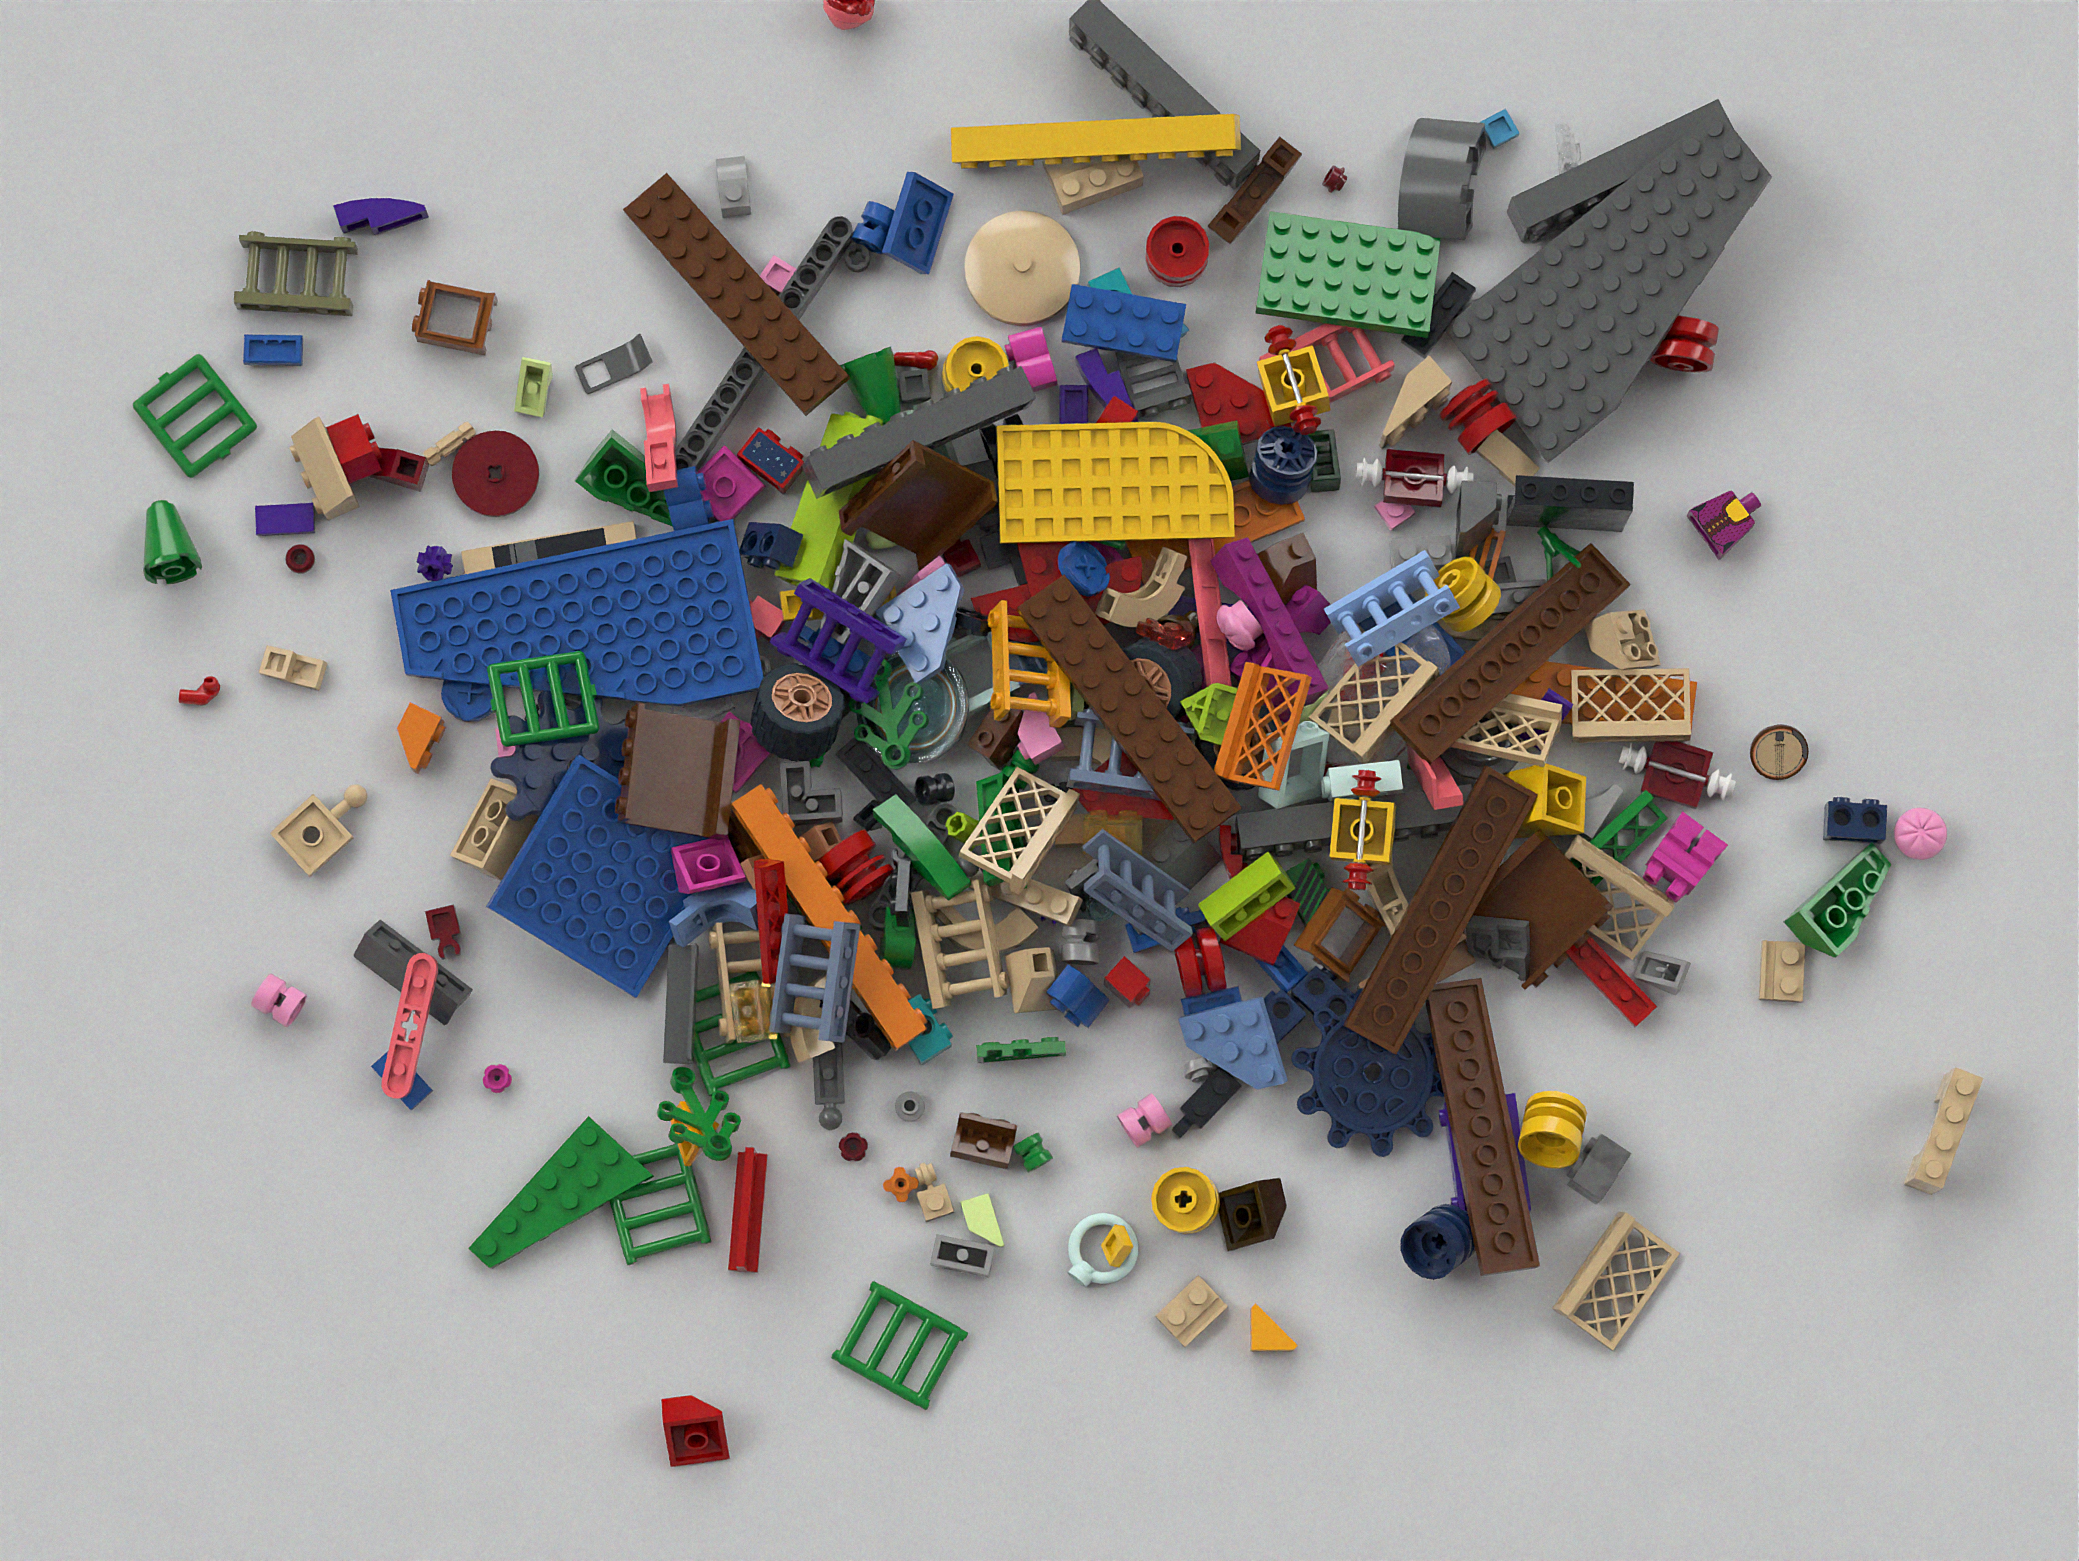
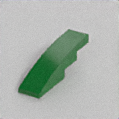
[873,794,971,901]

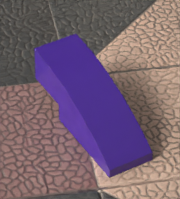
[333,198,429,235]
[1075,348,1139,422]

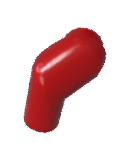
[894,350,939,371]
[178,676,220,706]

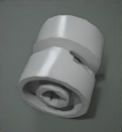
[1061,919,1101,965]

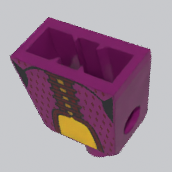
[1687,490,1761,560]

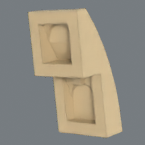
[1476,429,1540,486]
[259,645,328,691]

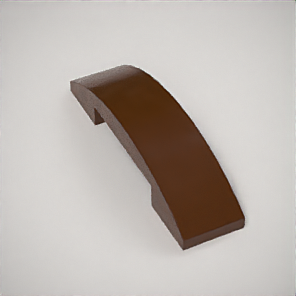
[1208,136,1302,244]

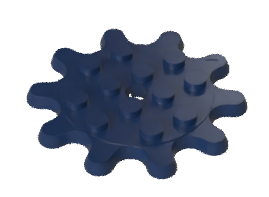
[490,690,628,821]
[1291,988,1444,1157]

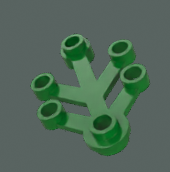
[849,659,929,770]
[657,1067,741,1161]

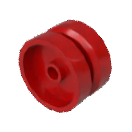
[1145,216,1209,287]
[1650,316,1719,373]
[1174,926,1227,998]

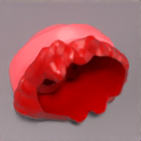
[823,0,875,30]

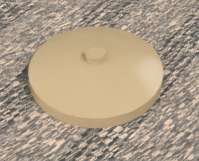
[965,211,1080,326]

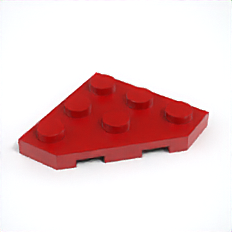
[1186,362,1292,445]
[1072,750,1174,820]

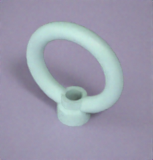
[1068,1213,1139,1288]

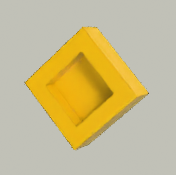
[1101,1224,1134,1267]

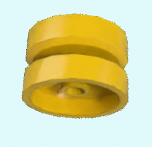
[941,336,1009,392]
[1425,557,1501,632]
[1151,1167,1220,1235]

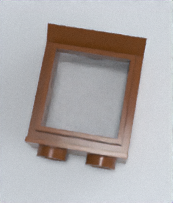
[412,280,498,356]
[1294,887,1386,983]

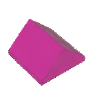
[671,836,746,894]

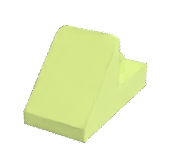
[514,357,553,417]

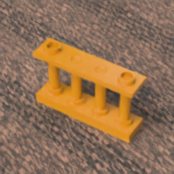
[988,600,1071,728]

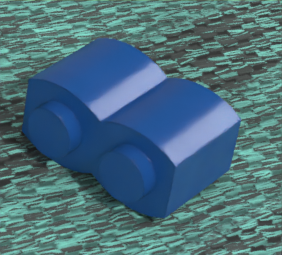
[664,466,714,531]
[1046,964,1110,1028]

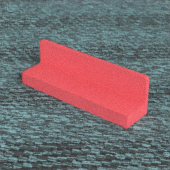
[1407,744,1463,810]

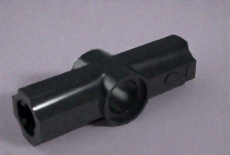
[819,999,891,1060]

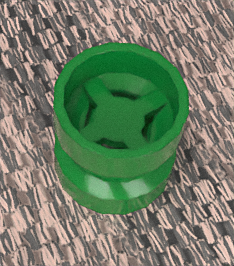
[1000,749,1040,790]
[1013,1132,1053,1173]

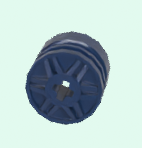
[1249,426,1317,505]
[1400,1204,1475,1280]

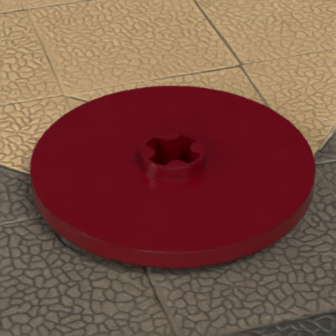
[452,430,539,517]

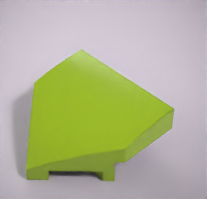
[1180,683,1238,746]

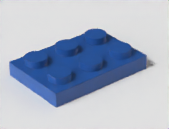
[882,172,954,274]

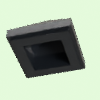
[853,799,883,832]

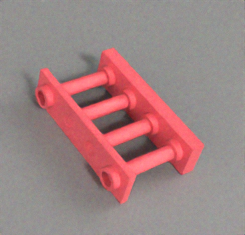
[1259,323,1395,423]

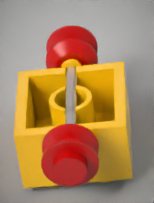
[1257,325,1331,435]
[1329,770,1396,890]

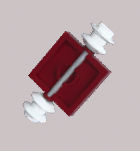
[1355,449,1473,508]
[1618,741,1736,809]

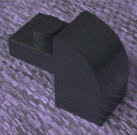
[979,531,1027,586]

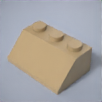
[1042,156,1144,215]
[289,416,360,520]
[450,778,539,881]

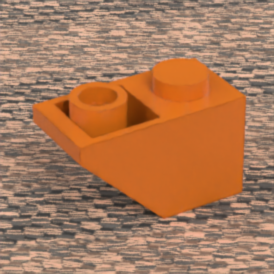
[397,702,446,774]

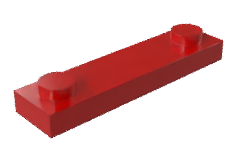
[1566,932,1657,1028]

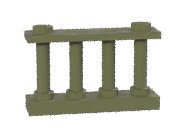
[234,231,358,316]

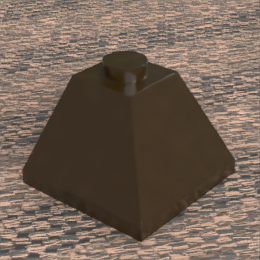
[1218,1178,1287,1251]

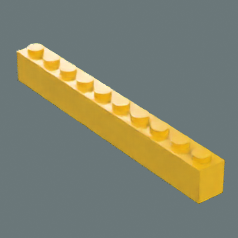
[951,114,1241,169]

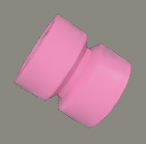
[251,974,307,1027]
[1117,1093,1172,1148]

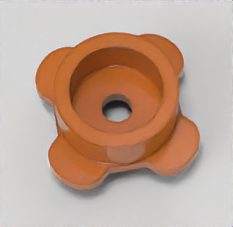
[883,1167,919,1202]

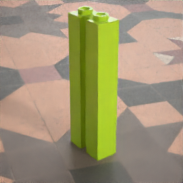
[774,411,883,591]

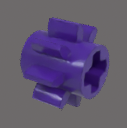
[416,545,453,581]

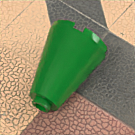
[840,346,901,425]
[143,500,202,584]

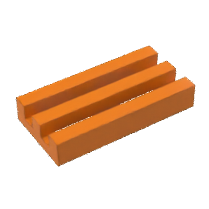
[1469,528,1506,580]

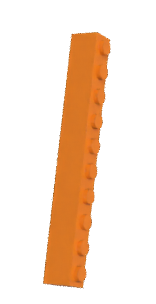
[731,784,927,1052]

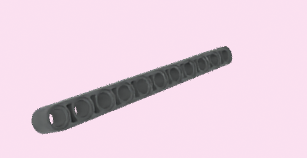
[675,216,853,472]

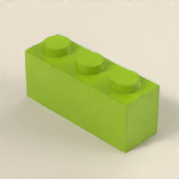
[1198,852,1295,941]

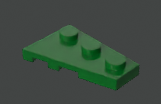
[976,1037,1066,1063]

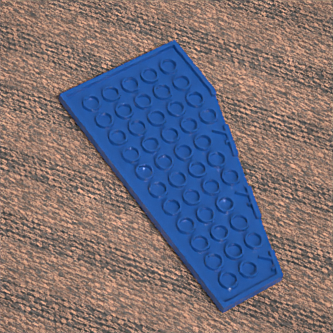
[390,519,764,707]

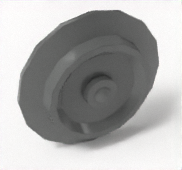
[1440,717,1521,780]

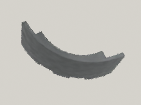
[1398,118,1486,240]

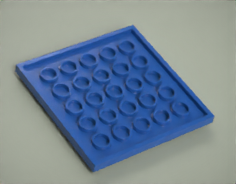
[486,755,711,998]

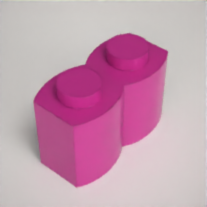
[1004,327,1058,392]

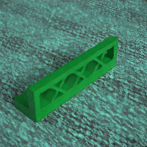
[976,772,1027,889]
[1570,790,1668,887]

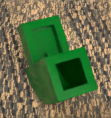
[879,907,916,970]

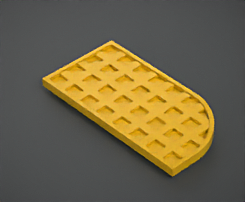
[996,422,1235,544]

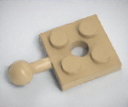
[270,784,367,877]

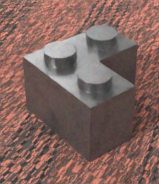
[780,761,843,826]
[1566,1134,1632,1205]

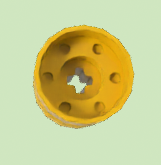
[1518,1091,1587,1168]

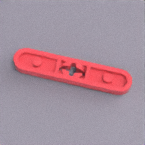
[381,953,438,1099]

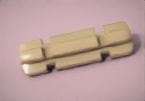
[423,422,476,466]

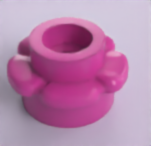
[482,1064,512,1093]

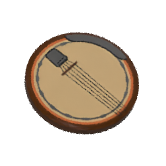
[1750,724,1809,780]

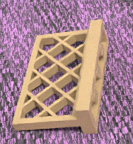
[1309,642,1440,764]
[1571,668,1691,743]
[1451,694,1563,767]
[959,767,1080,895]
[1564,834,1674,960]
[1552,1212,1680,1350]

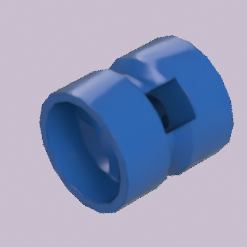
[851,201,895,255]

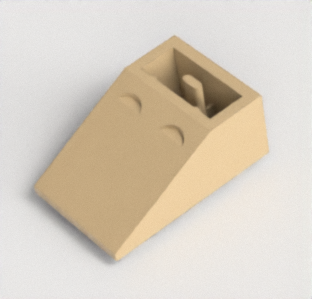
[1379,355,1452,449]

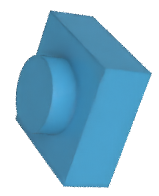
[1480,108,1519,149]

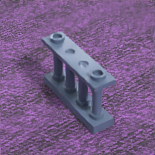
[1066,709,1195,800]
[1083,829,1192,952]
[769,914,860,1042]

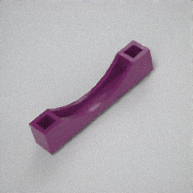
[1210,537,1329,707]

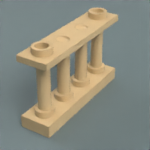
[911,879,1010,1009]
[708,922,796,1044]

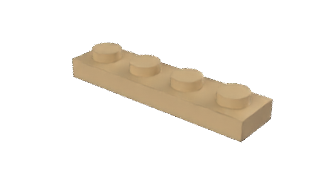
[969,868,1083,927]

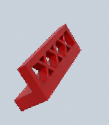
[754,858,788,984]

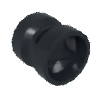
[914,773,955,806]

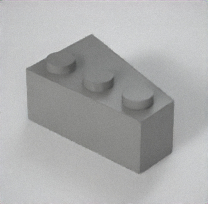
[820,539,901,645]

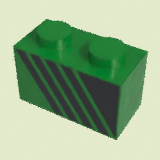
[1285,858,1332,927]

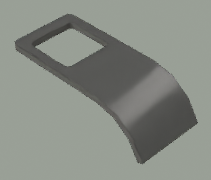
[575,334,653,394]

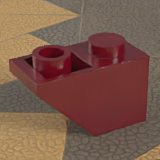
[368,448,429,492]

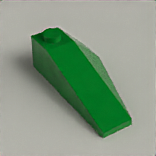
[1187,420,1249,481]
[575,429,673,527]
[1783,842,1891,958]

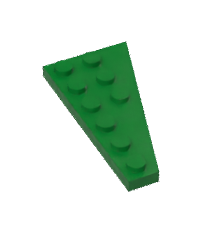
[468,1116,654,1269]

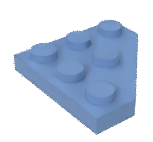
[875,563,965,685]
[1178,996,1288,1090]

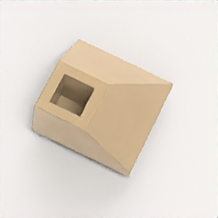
[1584,609,1661,670]
[1005,947,1058,1014]

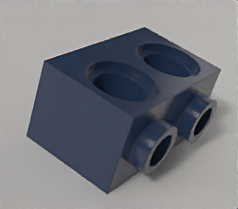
[740,522,803,570]
[1823,797,1887,844]
[1291,966,1355,1018]
[1264,989,1306,1044]

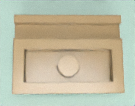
[1759,940,1805,1002]
[1155,1275,1228,1348]

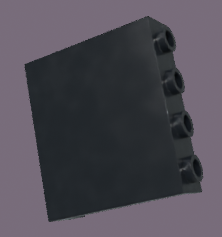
[1506,475,1634,532]

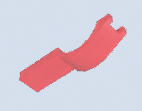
[640,383,678,492]

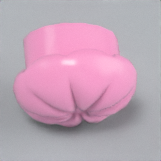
[1216,600,1264,651]
[1894,808,1947,860]

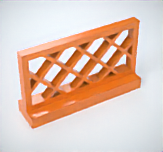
[1214,662,1312,791]

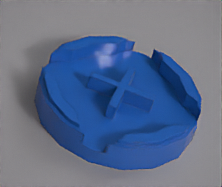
[1058,541,1110,597]
[441,680,493,722]

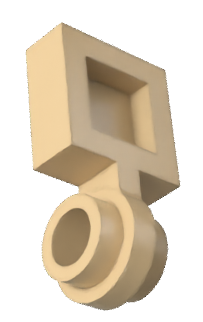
[915,1162,954,1222]

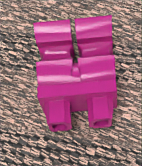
[1642,811,1728,902]

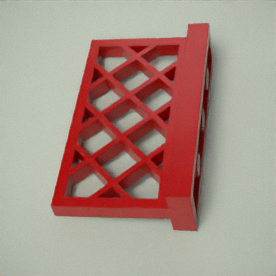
[728,1147,768,1273]

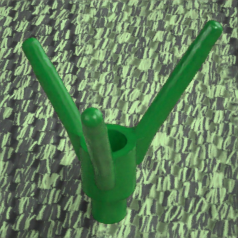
[1537,526,1582,581]

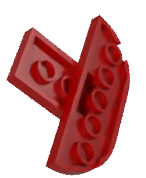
[971,542,1142,643]

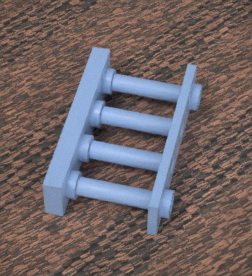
[1324,550,1460,667]

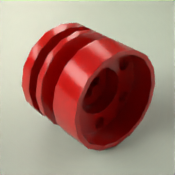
[1439,379,1517,455]
[818,829,894,906]

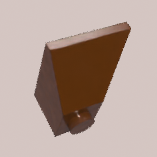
[1257,533,1317,605]

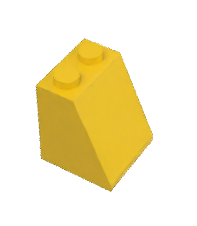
[1504,763,1586,839]

